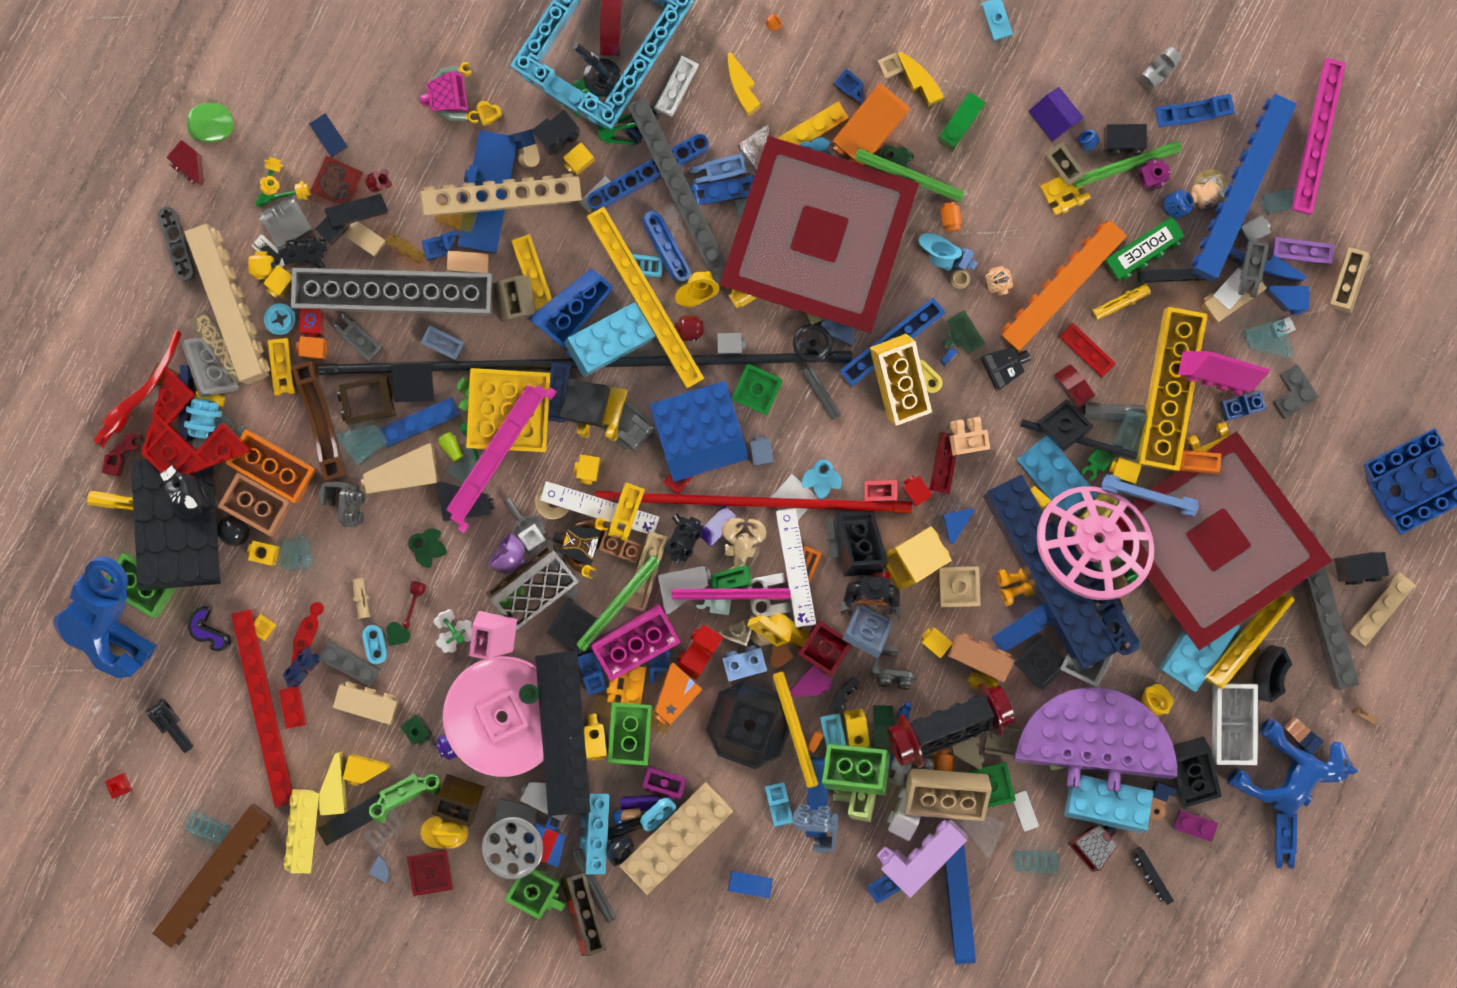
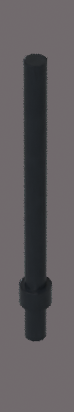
[1020,419,1138,461]

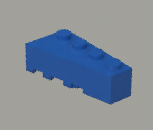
[528,269,614,348]

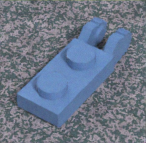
[690,153,747,185]

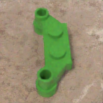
[369,774,441,823]

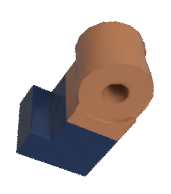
[1283,716,1324,754]
[1150,780,1177,820]

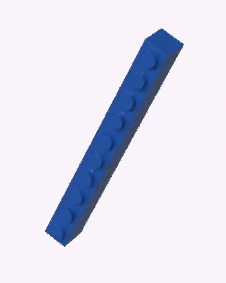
[1191,93,1297,282]

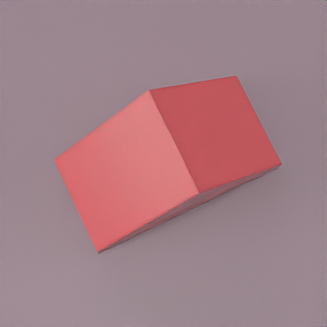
[864,480,897,501]

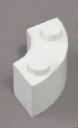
[887,786,921,841]

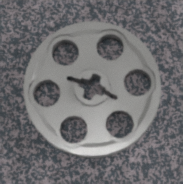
[482,817,543,879]

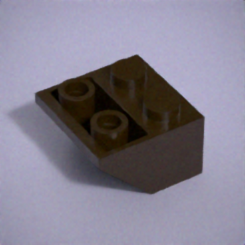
[432,774,485,827]

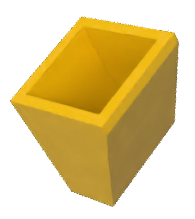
[885,526,952,590]

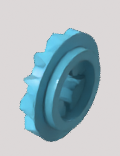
[264,303,296,335]

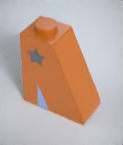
[654,663,702,726]

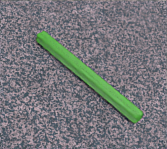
[1073,141,1182,188]
[855,149,964,202]
[577,556,660,651]

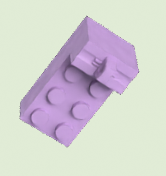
[877,819,968,898]

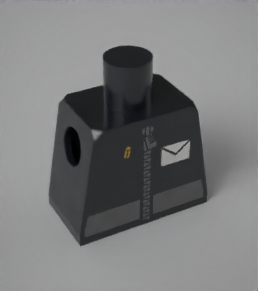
[980,347,1031,391]

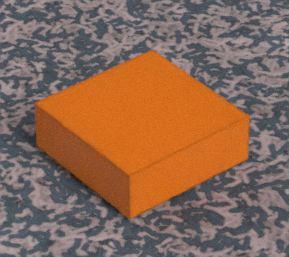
[807,731,824,753]

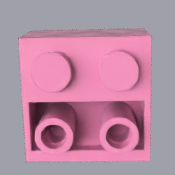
[469,611,517,660]

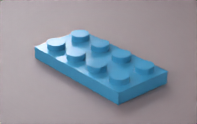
[1016,435,1098,515]

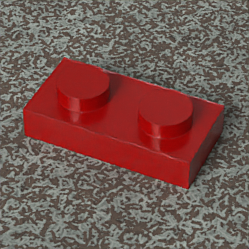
[279,686,307,729]

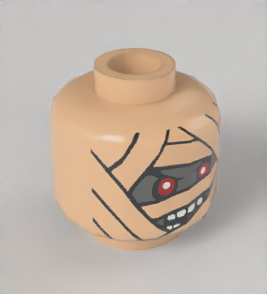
[1190,181,1221,209]
[985,266,1013,296]

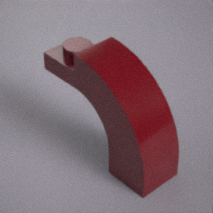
[600,0,623,56]

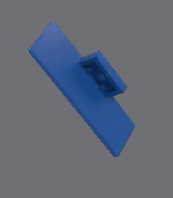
[458,130,517,253]

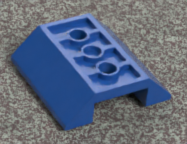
[1364,428,1457,535]

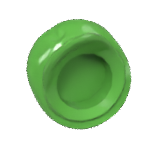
[187,103,234,142]

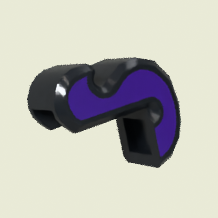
[188,606,231,651]

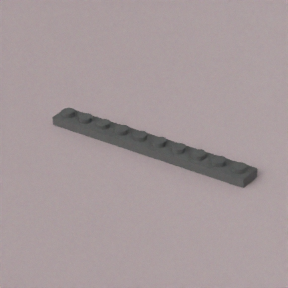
[627,97,726,285]

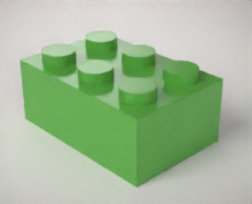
[107,553,177,618]
[822,744,890,795]

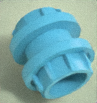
[184,399,222,438]

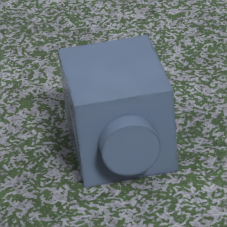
[750,436,774,466]

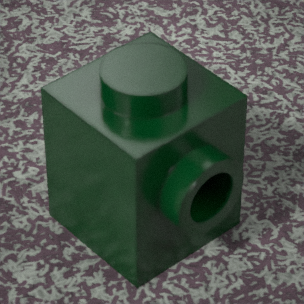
[400,714,432,746]

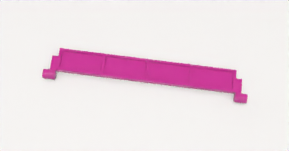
[446,385,557,533]

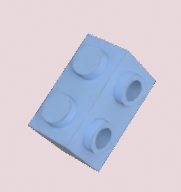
[722,645,767,681]

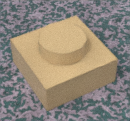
[877,52,904,80]

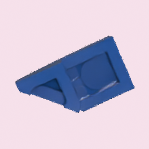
[833,68,865,105]
[650,649,670,684]

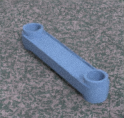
[1102,474,1199,517]

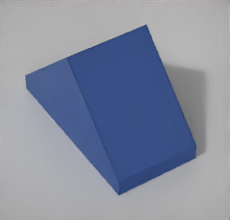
[942,508,975,544]

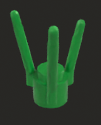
[597,114,637,145]

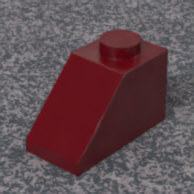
[1054,364,1095,408]

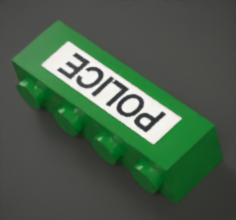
[1102,217,1185,282]

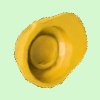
[1140,684,1174,716]

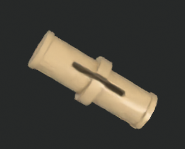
[351,578,370,619]

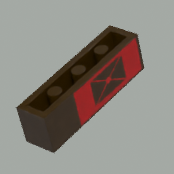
[560,872,606,956]

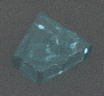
[1244,319,1294,357]
[335,425,389,466]

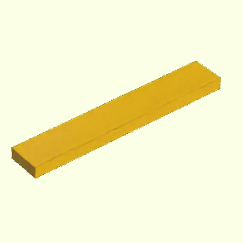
[1205,593,1295,690]

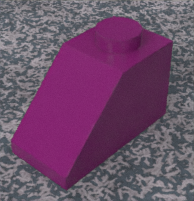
[790,664,832,697]

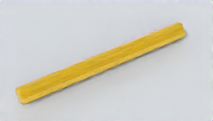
[773,672,818,788]

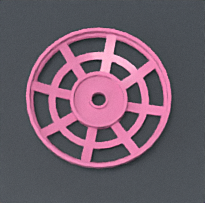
[1037,486,1154,600]

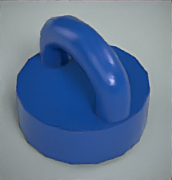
[1078,130,1099,151]

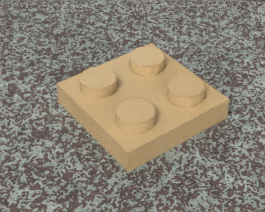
[939,566,981,607]

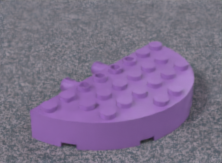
[1013,687,1177,792]

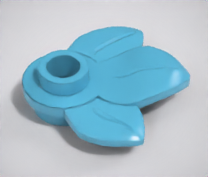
[802,460,842,499]

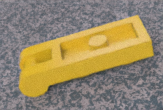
[268,338,296,396]
[607,482,645,541]

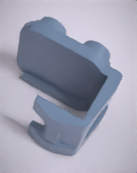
[793,804,839,853]

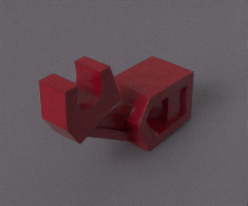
[102,433,143,477]

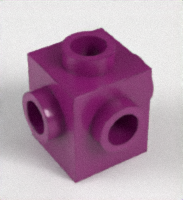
[1137,159,1171,190]

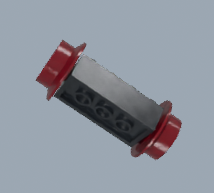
[887,683,1014,768]

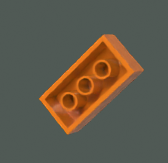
[225,429,319,504]

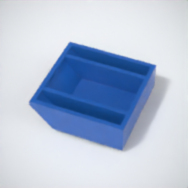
[649,381,749,482]

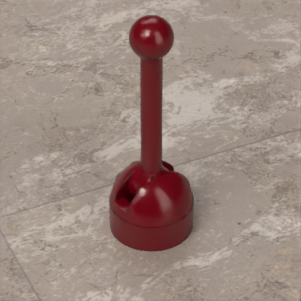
[402,581,427,629]

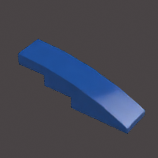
[1228,246,1307,283]

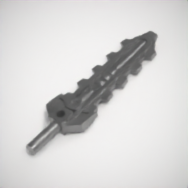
[504,497,579,601]

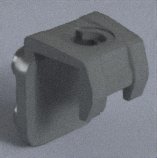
[603,402,656,453]
[319,482,366,528]
[871,645,916,690]

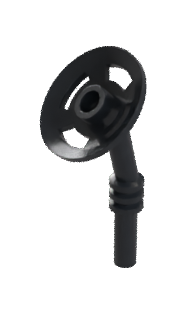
[572,42,622,97]

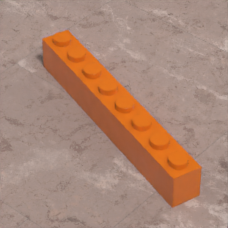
[1000,220,1127,353]

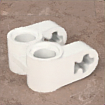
[748,573,791,616]

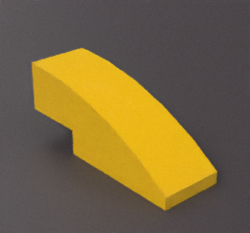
[728,52,760,117]
[897,52,944,107]

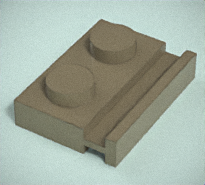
[983,726,1022,758]

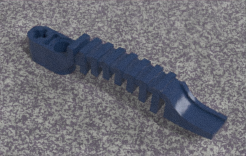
[1049,517,1140,655]

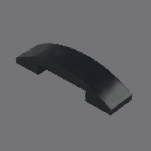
[317,793,380,846]

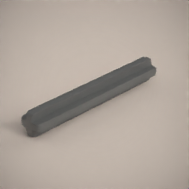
[572,849,616,923]

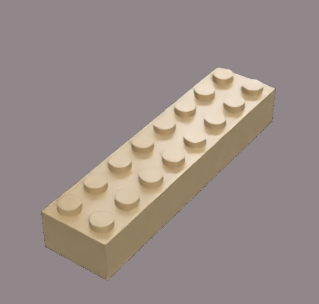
[184,223,271,385]

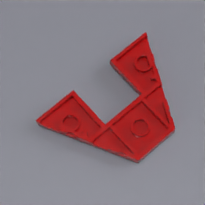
[141,368,253,474]

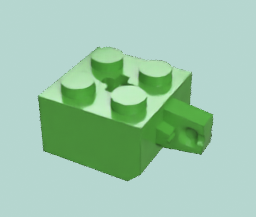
[505,867,566,919]

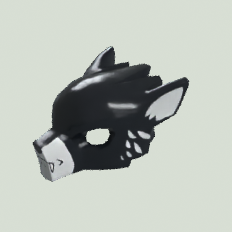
[160,465,216,515]

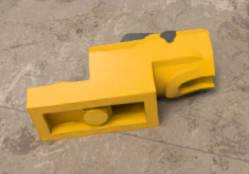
[747,612,810,648]

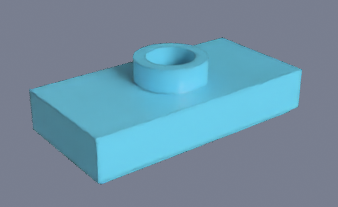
[981,0,1013,42]

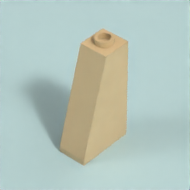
[361,444,439,494]

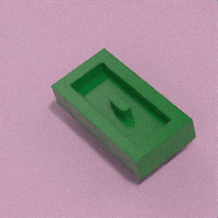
[711,565,752,589]

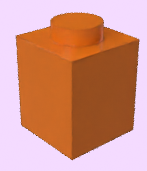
[296,337,328,360]

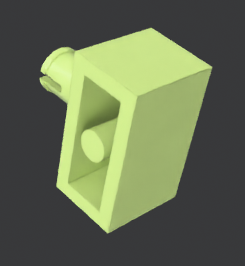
[833,790,876,823]

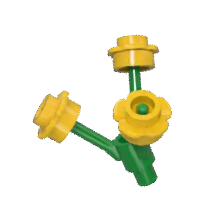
[255,157,311,208]

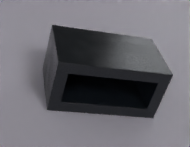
[1104,124,1147,155]

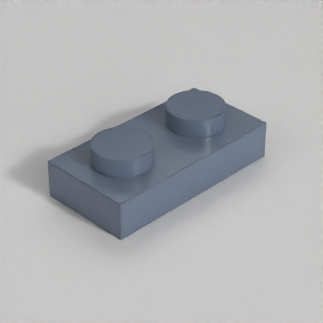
[420,325,465,361]

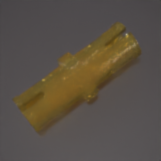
[385,233,425,264]

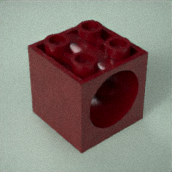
[797,620,852,676]

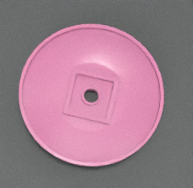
[443,656,543,777]

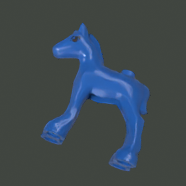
[1227,718,1358,815]

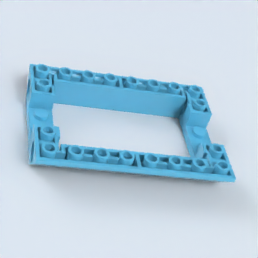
[510,0,695,130]

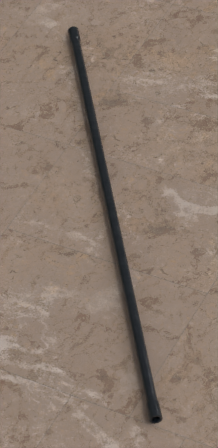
[318,351,852,375]

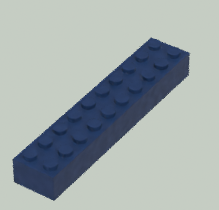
[983,474,1118,672]

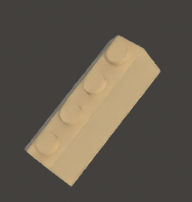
[905,768,992,821]

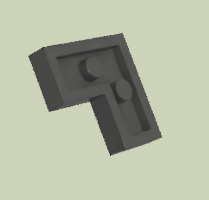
[1273,364,1319,419]

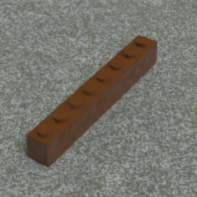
[152,803,273,948]

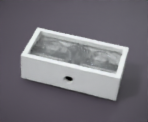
[1212,683,1258,765]

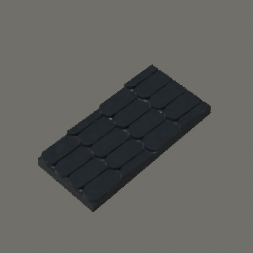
[131,460,221,591]

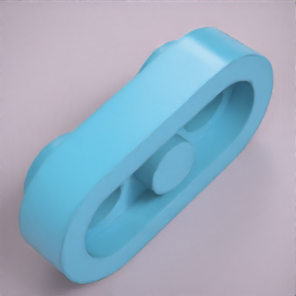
[362,625,388,664]
[640,798,676,831]

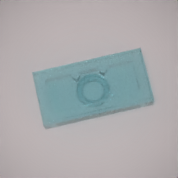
[1262,186,1296,215]

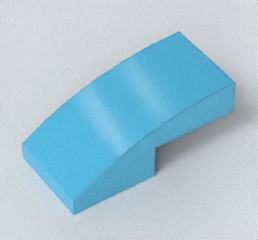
[765,782,793,827]

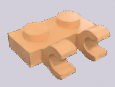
[949,417,990,455]

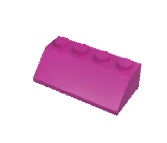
[1178,351,1270,395]
[591,604,681,681]

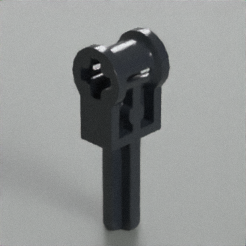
[146,698,194,753]

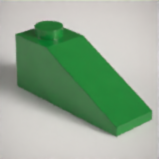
[937,92,986,152]

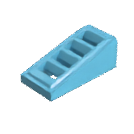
[632,254,663,278]

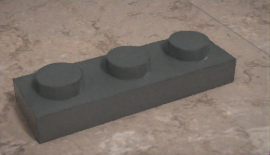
[319,641,381,687]

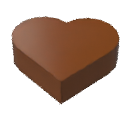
[770,644,794,668]

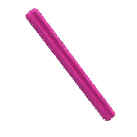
[672,588,791,600]

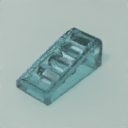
[184,810,230,844]
[1015,851,1057,872]

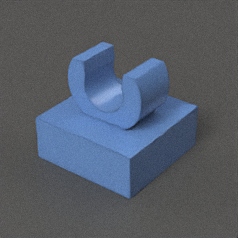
[953,248,978,270]

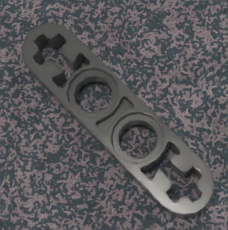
[158,206,195,282]

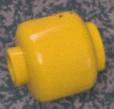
[248,251,275,279]

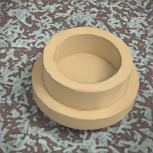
[950,269,970,289]

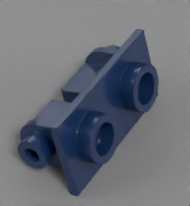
[283,647,320,688]

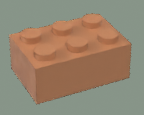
[218,472,293,536]
[946,632,1015,682]

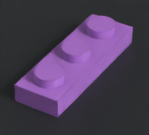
[1272,237,1335,265]

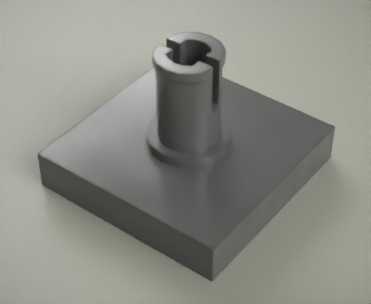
[490,798,538,840]

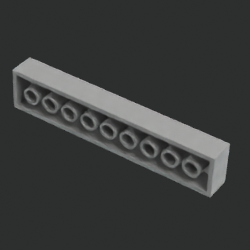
[291,268,494,316]

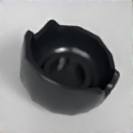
[217,515,250,547]
[607,836,634,867]

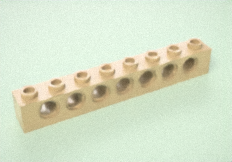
[419,174,582,217]

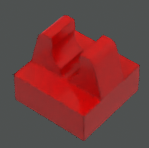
[105,773,133,799]

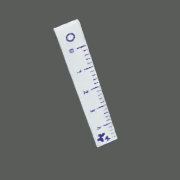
[540,481,659,534]
[776,508,816,628]

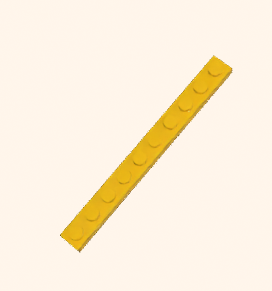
[586,207,704,389]

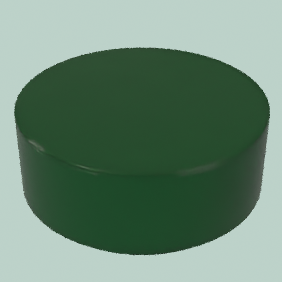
[518,684,539,704]

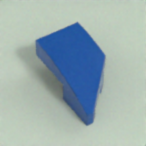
[421,230,459,261]

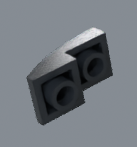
[828,676,859,713]

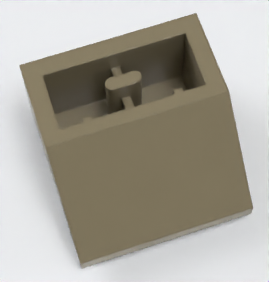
[494,275,537,322]

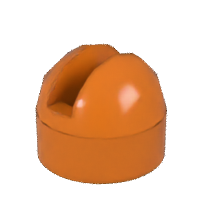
[766,13,783,31]

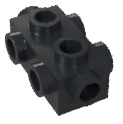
[277,236,327,269]
[664,514,703,564]

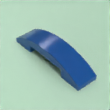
[1154,94,1235,128]

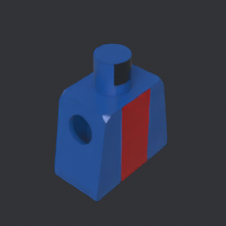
[525,816,565,867]

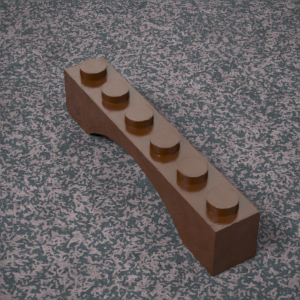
[291,361,348,482]

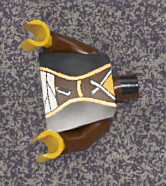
[553,518,609,579]

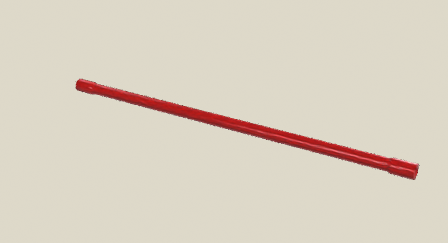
[595,490,912,513]

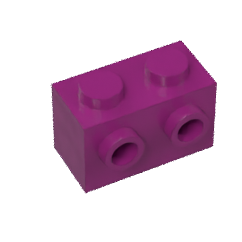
[642,765,687,800]

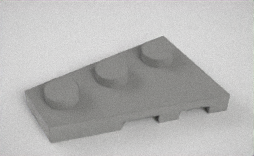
[181,337,239,397]

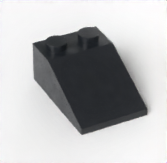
[836,511,888,576]
[1173,736,1222,808]

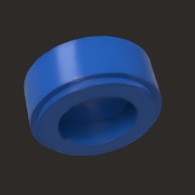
[940,348,959,367]

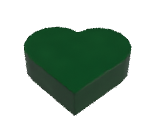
[386,622,411,646]

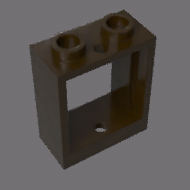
[337,376,396,425]

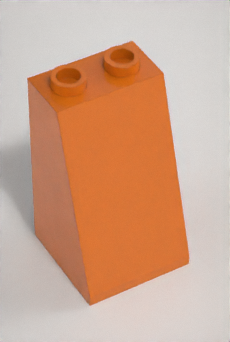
[832,83,910,166]

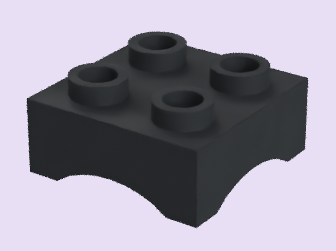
[560,379,610,427]

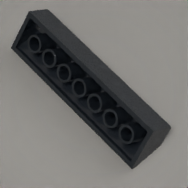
[535,651,591,816]

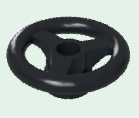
[793,324,832,363]

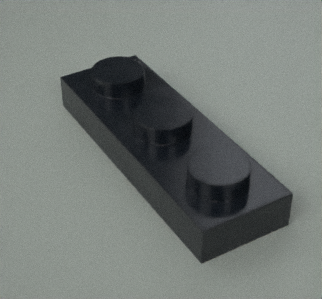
[1133,847,1174,905]

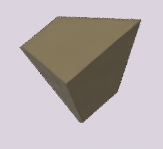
[718,615,754,646]

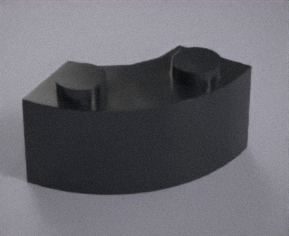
[1253,645,1293,703]

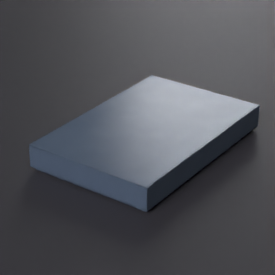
[843,603,894,658]

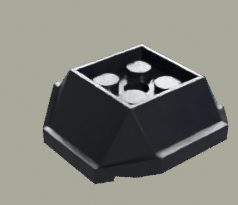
[706,680,790,769]

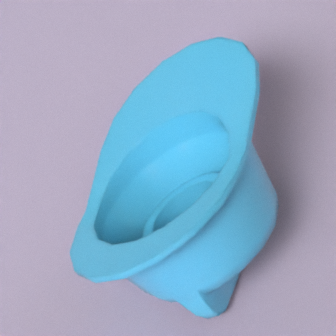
[919,233,962,271]

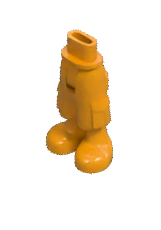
[997,568,1036,606]

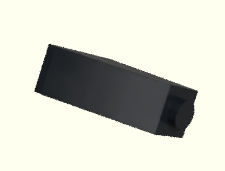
[437,481,495,522]

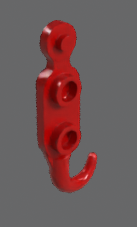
[291,602,324,672]

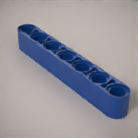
[587,134,709,212]
[945,826,976,965]

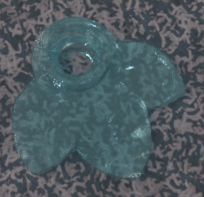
[277,534,312,571]

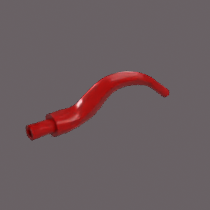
[93,330,182,448]

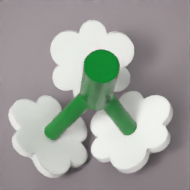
[434,610,472,653]

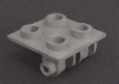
[259,195,312,247]

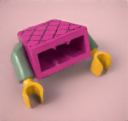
[420,62,479,124]

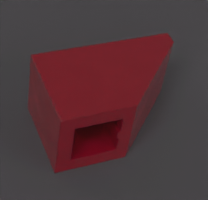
[166,140,204,186]

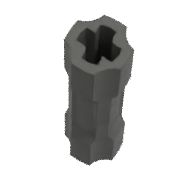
[1083,402,1145,423]

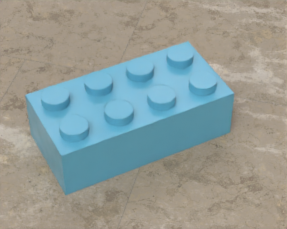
[564,302,655,377]
[1158,625,1240,692]
[1064,775,1153,834]

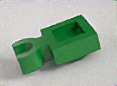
[1081,449,1115,481]

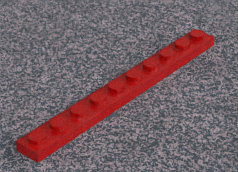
[231,609,293,807]

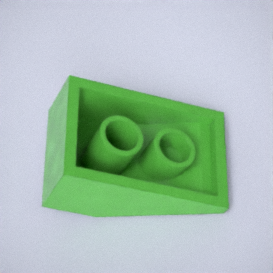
[608,702,652,766]

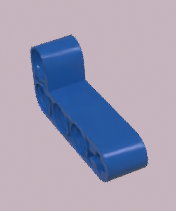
[805,757,828,838]

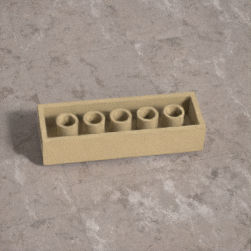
[619,780,734,895]

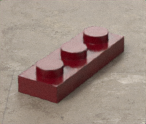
[929,432,957,494]

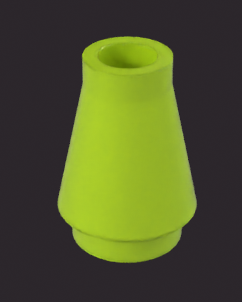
[438,432,464,463]

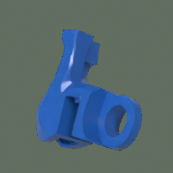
[53,556,157,678]

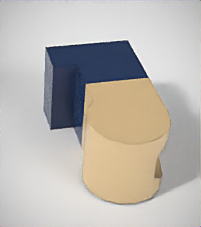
[508,129,540,168]

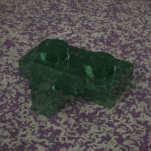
[942,310,985,355]

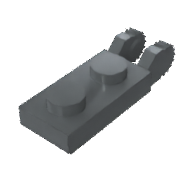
[1238,240,1269,298]
[330,312,383,362]

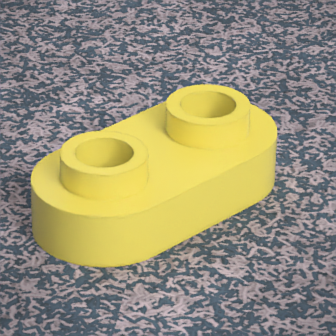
[920,360,942,393]

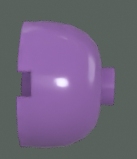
[488,533,526,574]

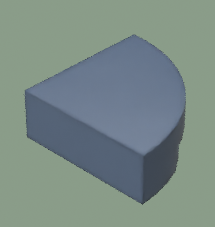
[369,855,389,883]

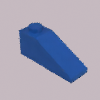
[991,604,1051,652]

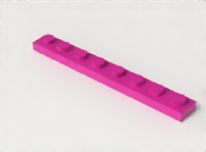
[1291,58,1346,215]

